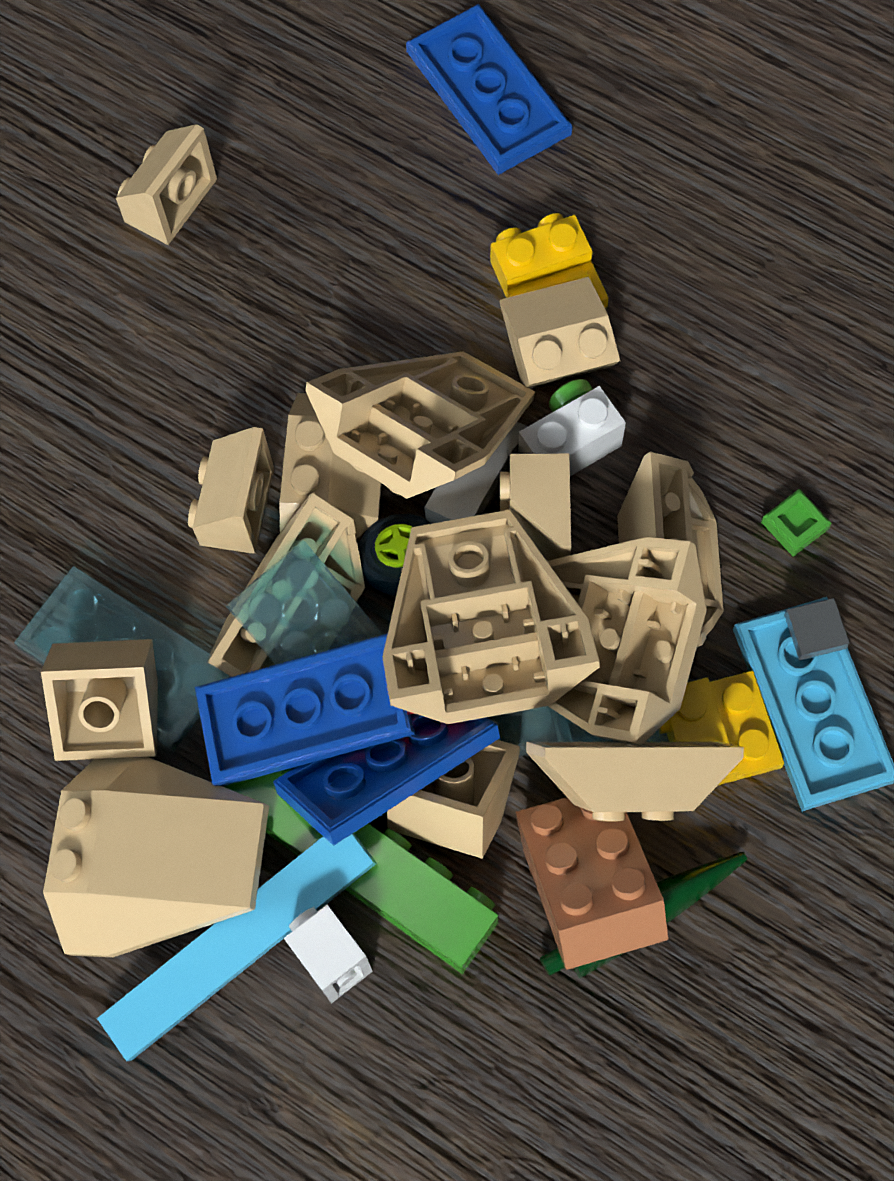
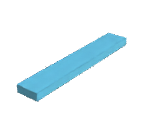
[97,833,377,1061]

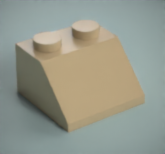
[116,124,217,245]
[499,277,620,388]
[188,427,274,554]
[500,453,571,561]
[41,639,158,761]
[387,740,520,859]

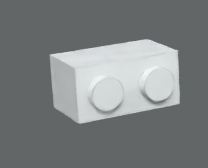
[518,386,626,476]
[284,905,373,1004]

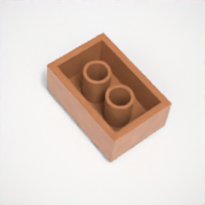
[516,797,669,970]

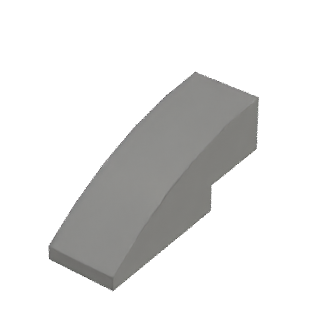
[425,422,528,524]

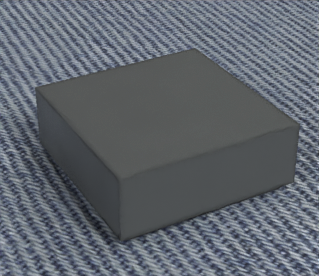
[784,598,850,660]

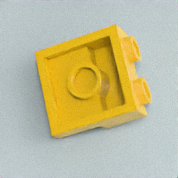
[491,213,609,308]
[658,671,784,785]

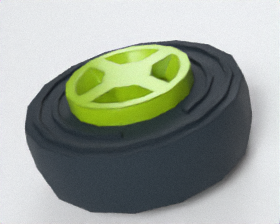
[358,514,431,596]

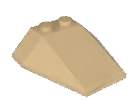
[305,351,535,499]
[382,510,599,724]
[547,537,707,746]
[43,757,269,957]

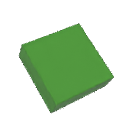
[761,489,832,557]

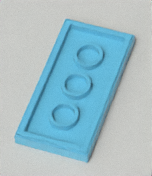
[733,597,894,811]

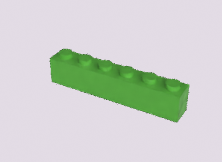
[223,768,498,975]

